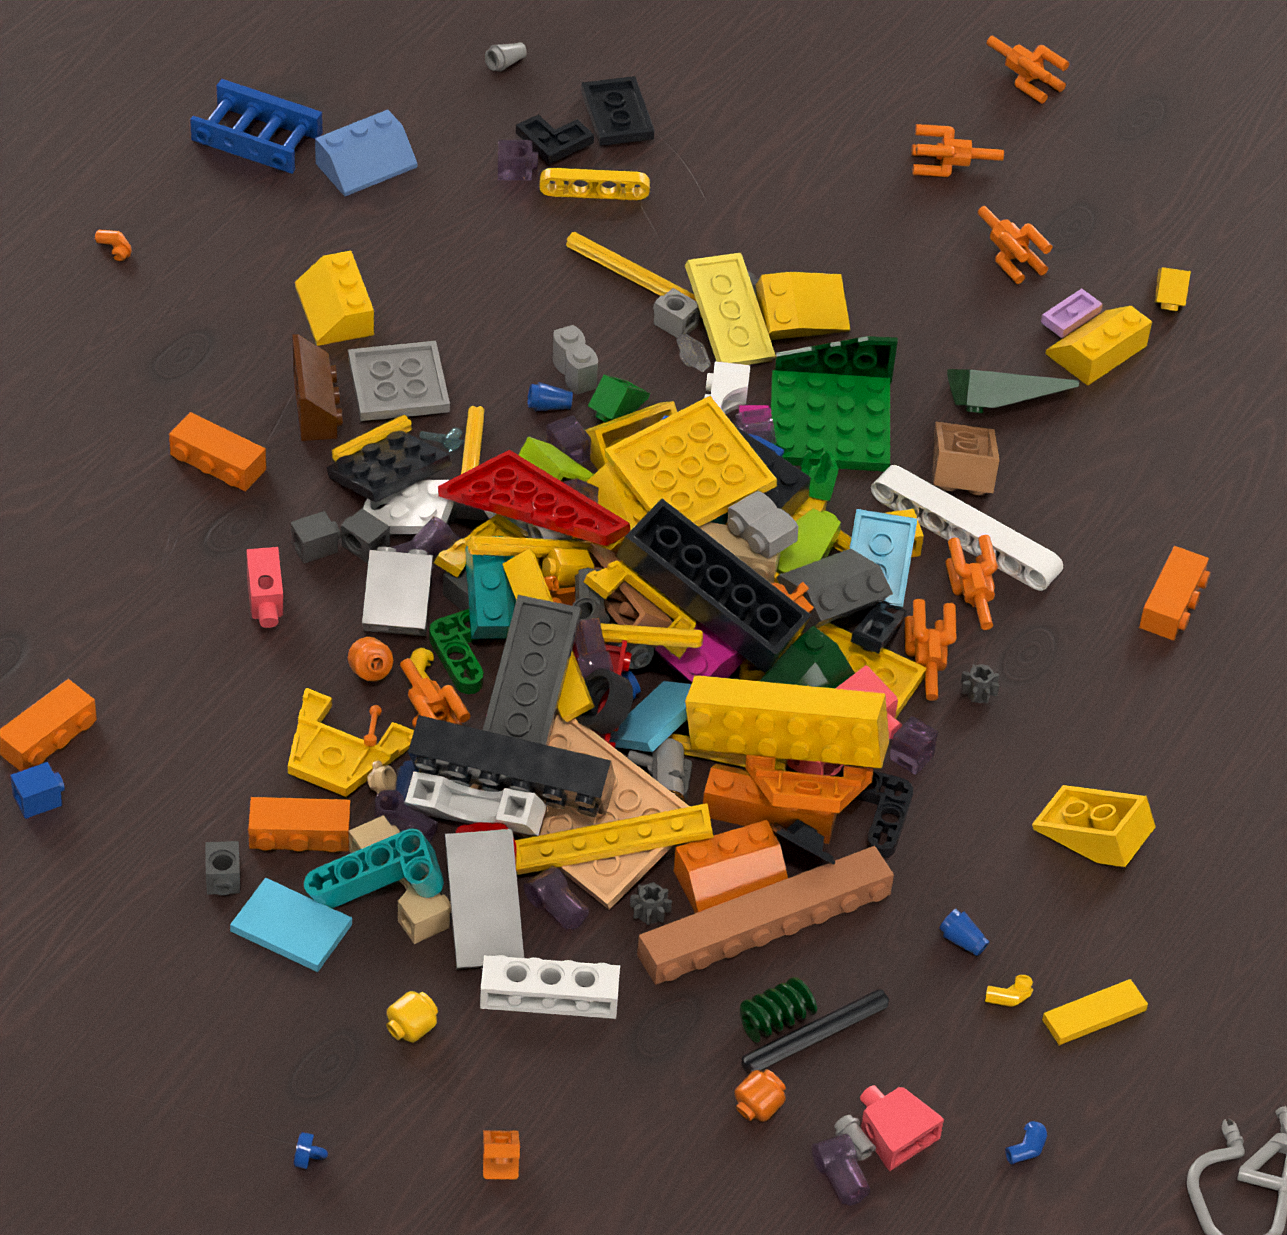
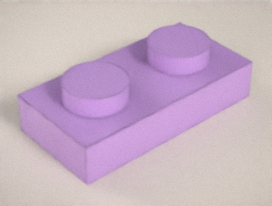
[1041,288,1103,338]

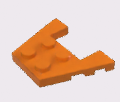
[745,755,873,815]

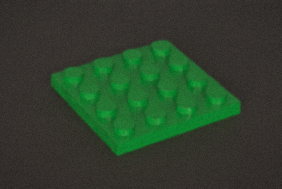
[770,370,890,472]

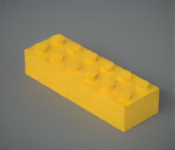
[685,675,889,768]

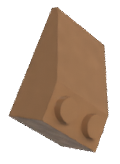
[932,421,999,495]

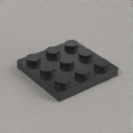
[326,431,452,503]

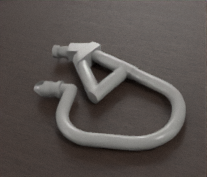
[1187,1106,1287,1235]

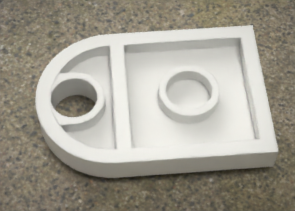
[363,480,455,534]

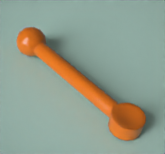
[364,705,382,747]

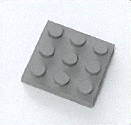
[348,341,450,421]

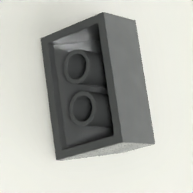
[776,549,893,633]

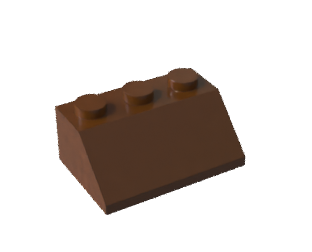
[292,334,343,441]

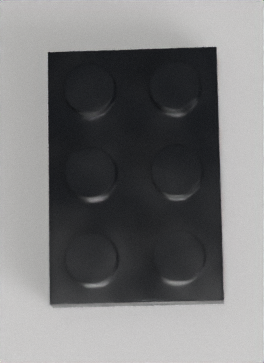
[581,76,655,146]

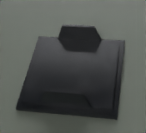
[770,819,835,865]

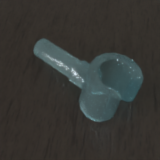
[420,427,464,451]

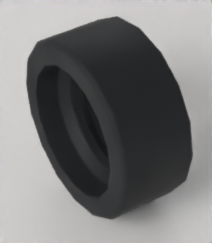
[576,668,633,734]

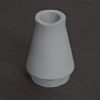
[485,42,527,72]

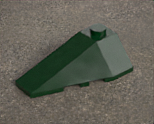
[775,336,898,384]
[760,626,855,689]

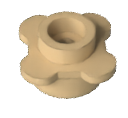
[368,761,396,800]

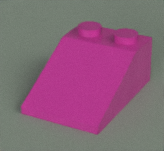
[655,620,746,684]

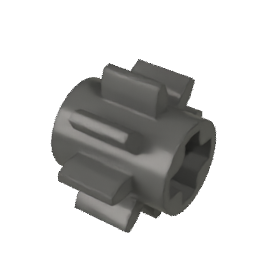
[961,664,1000,703]
[630,882,672,925]

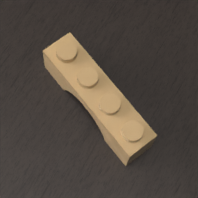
[349,815,451,944]

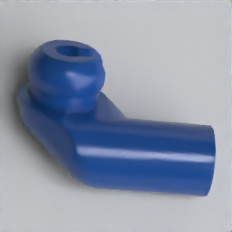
[1005,1121,1047,1164]

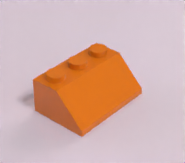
[673,820,788,913]

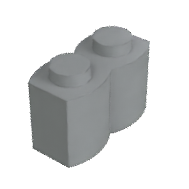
[552,325,598,394]
[727,491,798,558]

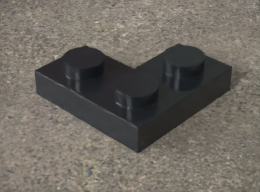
[516,114,594,164]

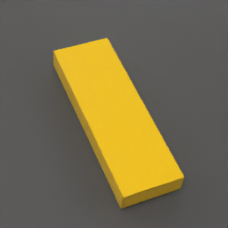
[1042,979,1148,1045]

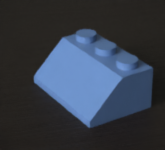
[315,110,417,197]

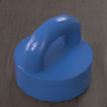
[294,1132,328,1169]

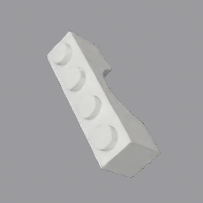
[704,361,750,430]
[405,772,547,836]

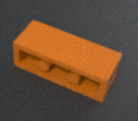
[169,412,266,492]
[1139,546,1211,641]
[0,679,97,771]
[248,797,351,852]

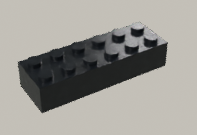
[616,498,812,674]
[408,715,616,817]

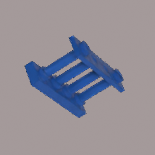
[190,79,323,174]

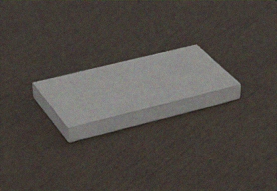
[445,829,524,969]

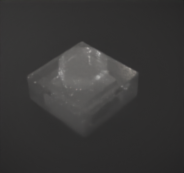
[676,333,711,372]

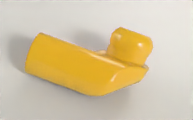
[410,647,434,680]
[985,975,1033,1007]

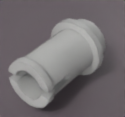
[834,1115,876,1161]

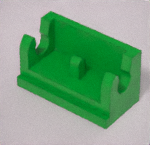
[800,450,838,501]

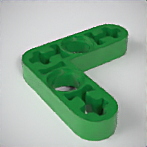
[429,609,484,694]

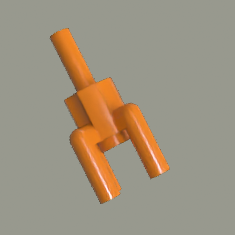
[986,35,1070,104]
[911,124,1004,177]
[978,206,1053,284]
[945,535,998,630]
[904,599,957,701]
[400,658,471,728]

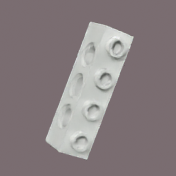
[480,955,620,1019]

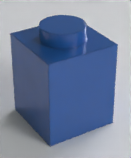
[10,762,65,819]

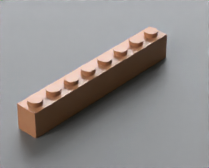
[637,846,894,985]

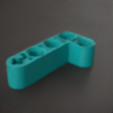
[304,829,444,908]

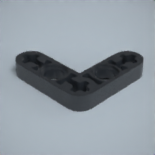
[838,765,913,859]

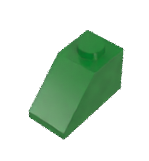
[588,374,651,422]

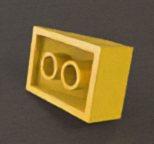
[756,272,850,340]
[1032,785,1156,867]

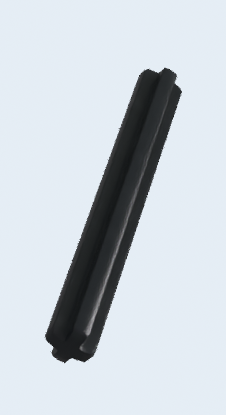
[741,989,889,1074]

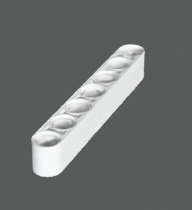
[871,465,1063,591]

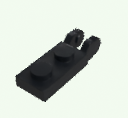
[850,601,907,654]

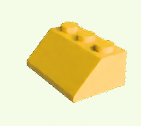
[295,251,374,346]
[1045,306,1152,386]
[581,401,677,470]
[578,462,648,552]

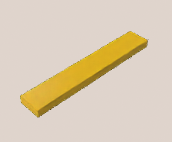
[503,549,594,722]
[515,803,714,875]

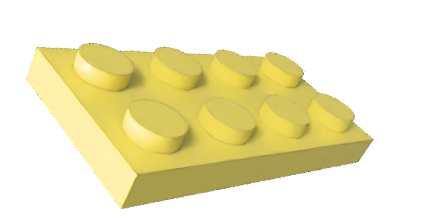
[685,253,776,365]

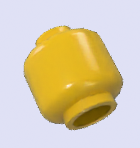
[386,991,438,1043]

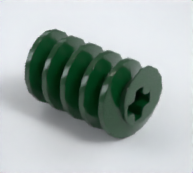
[740,977,818,1042]

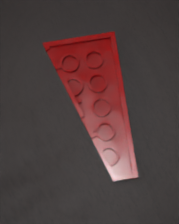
[438,450,631,546]

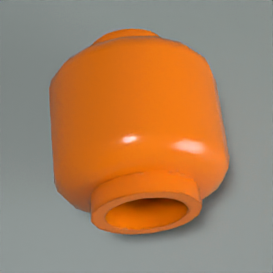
[348,637,394,682]
[735,1069,786,1121]

